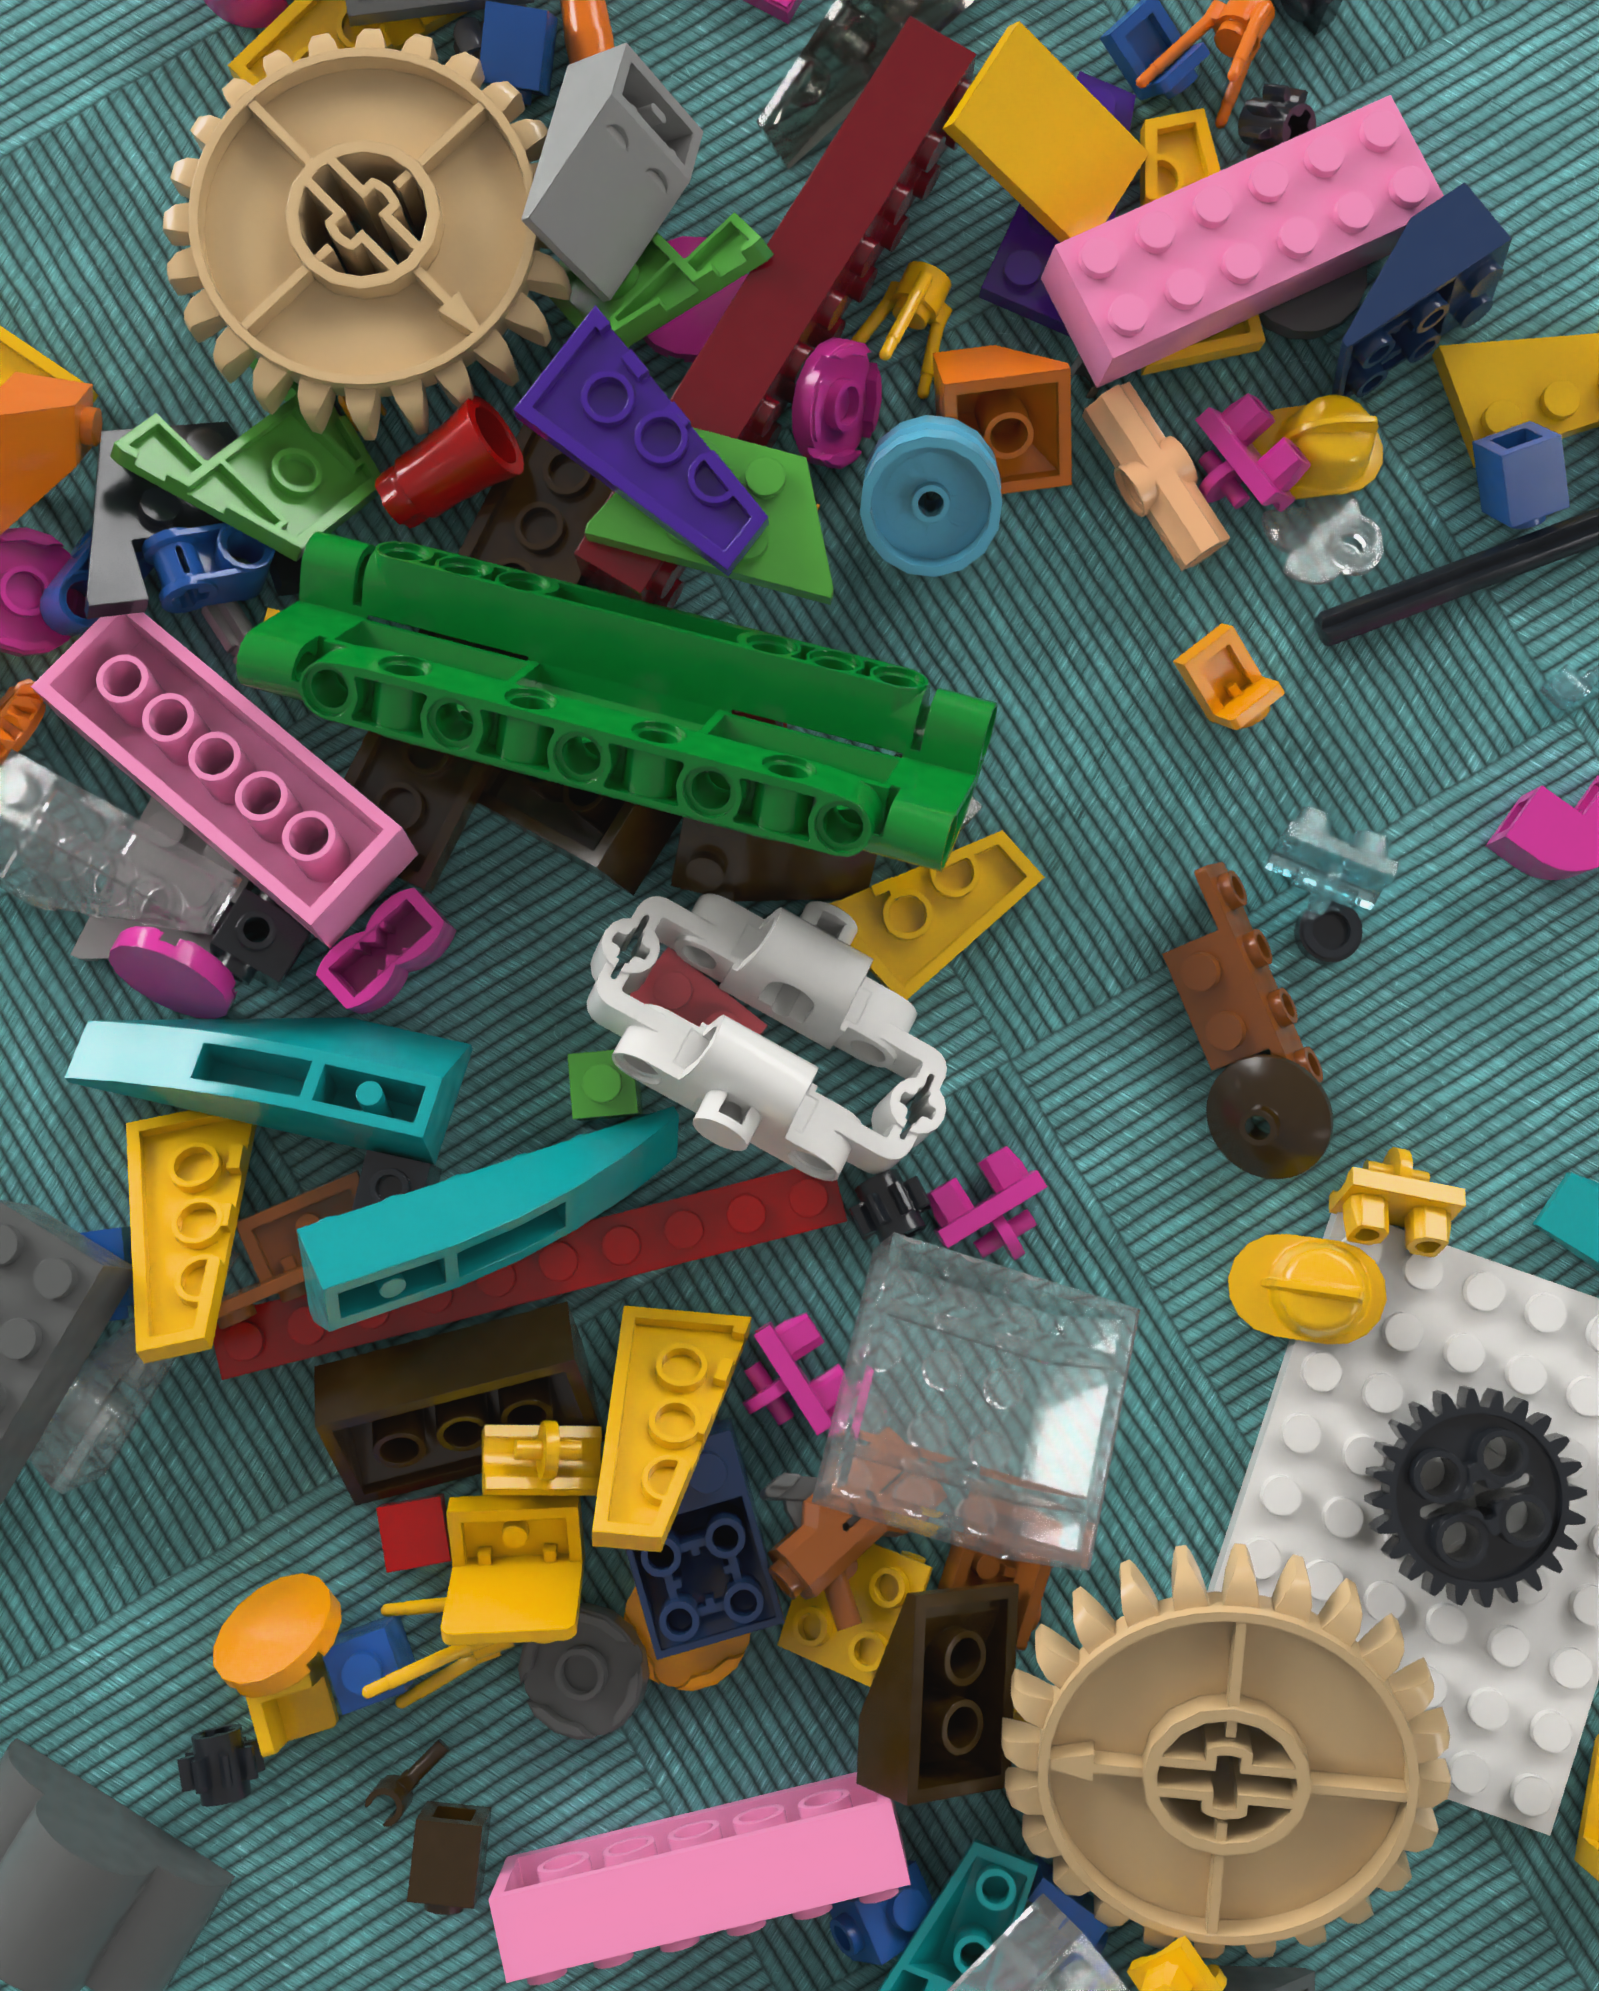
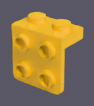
[441,1495,585,1647]

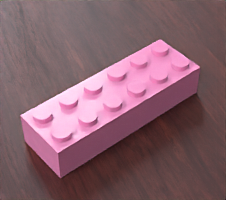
[1041,95,1444,388]
[31,612,418,948]
[488,1772,911,1985]

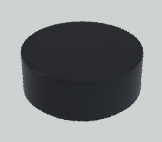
[1294,899,1363,964]

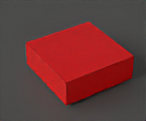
[376,1493,452,1573]

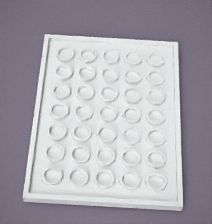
[1207,1212,1599,1836]

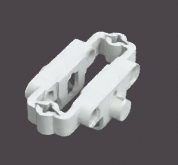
[586,894,947,1181]

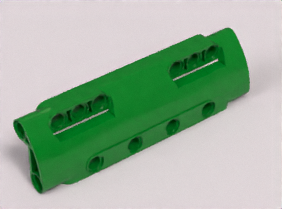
[236,531,998,872]

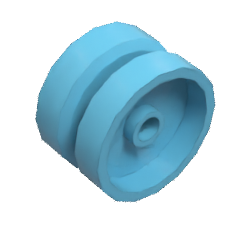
[860,415,1002,577]

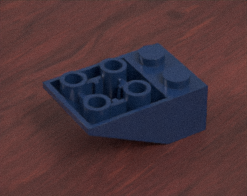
[1331,182,1512,398]
[626,1417,785,1660]

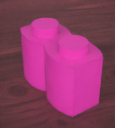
[316,888,456,1015]

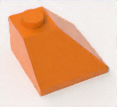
[933,345,1072,494]
[0,372,103,535]

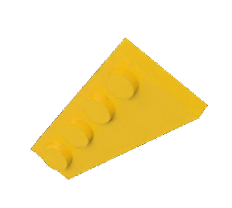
[1432,333,1599,468]

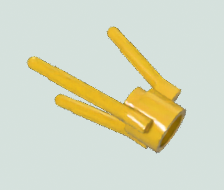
[851,261,952,399]
[362,1597,514,1709]

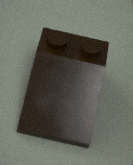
[477,766,682,896]
[670,817,877,902]
[856,1582,1019,1806]

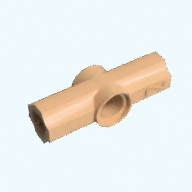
[1082,382,1230,571]

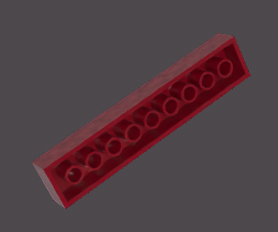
[574,16,976,608]

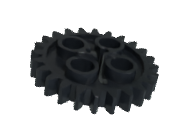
[1364,1386,1587,1608]

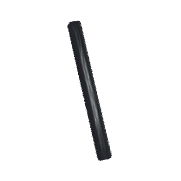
[1314,507,1599,646]

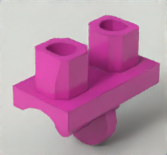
[1195,393,1311,512]
[927,1146,1047,1261]
[742,1312,858,1436]

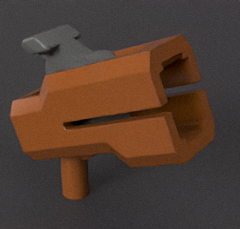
[760,1427,946,1631]

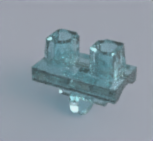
[1265,806,1399,916]

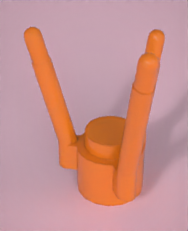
[1136,0,1275,129]

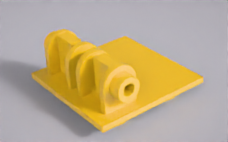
[777,1543,933,1687]

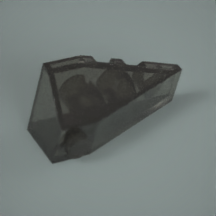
[756,0,975,169]

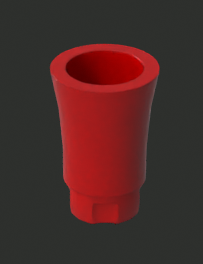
[375,395,524,528]

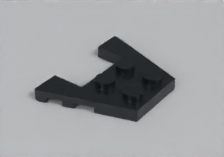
[84,421,302,619]

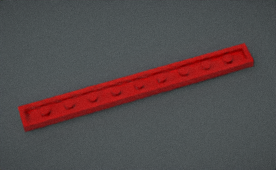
[213,1168,847,1380]

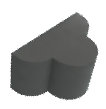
[0,1738,235,1991]

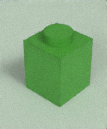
[567,1050,643,1121]

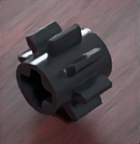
[1238,83,1316,159]
[849,1169,931,1249]
[177,1724,265,1807]

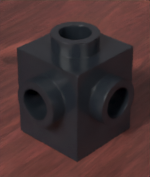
[205,888,312,991]

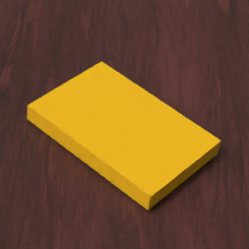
[942,21,1149,243]

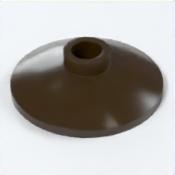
[1206,1054,1333,1179]

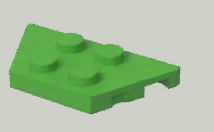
[585,427,834,605]

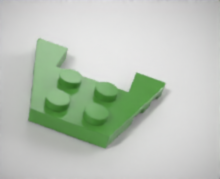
[549,212,774,348]
[110,358,381,561]

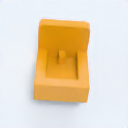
[1173,623,1285,730]

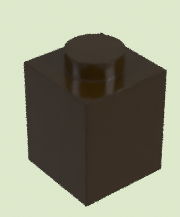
[407,1801,492,1915]

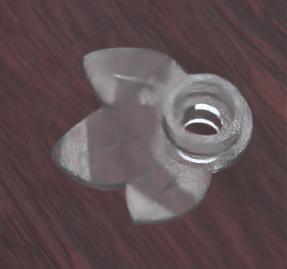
[1261,493,1384,585]

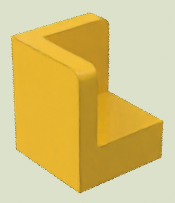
[245,1651,339,1758]

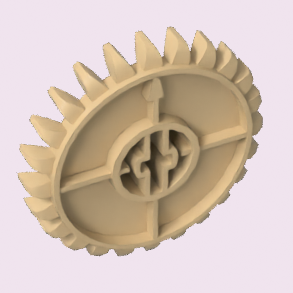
[163,28,572,440]
[1001,1543,1451,1959]

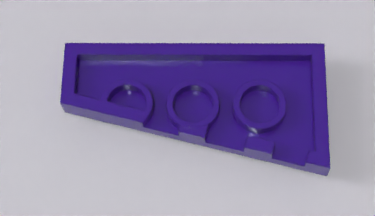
[979,71,1136,337]
[513,305,769,576]

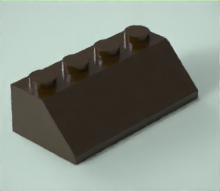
[314,1301,605,1506]

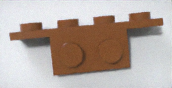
[1162,862,1323,1083]
[217,1170,360,1329]

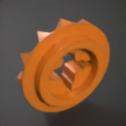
[0,678,46,765]

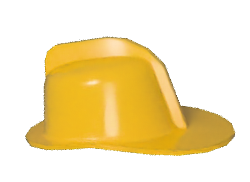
[1252,394,1383,500]
[1228,1234,1387,1344]

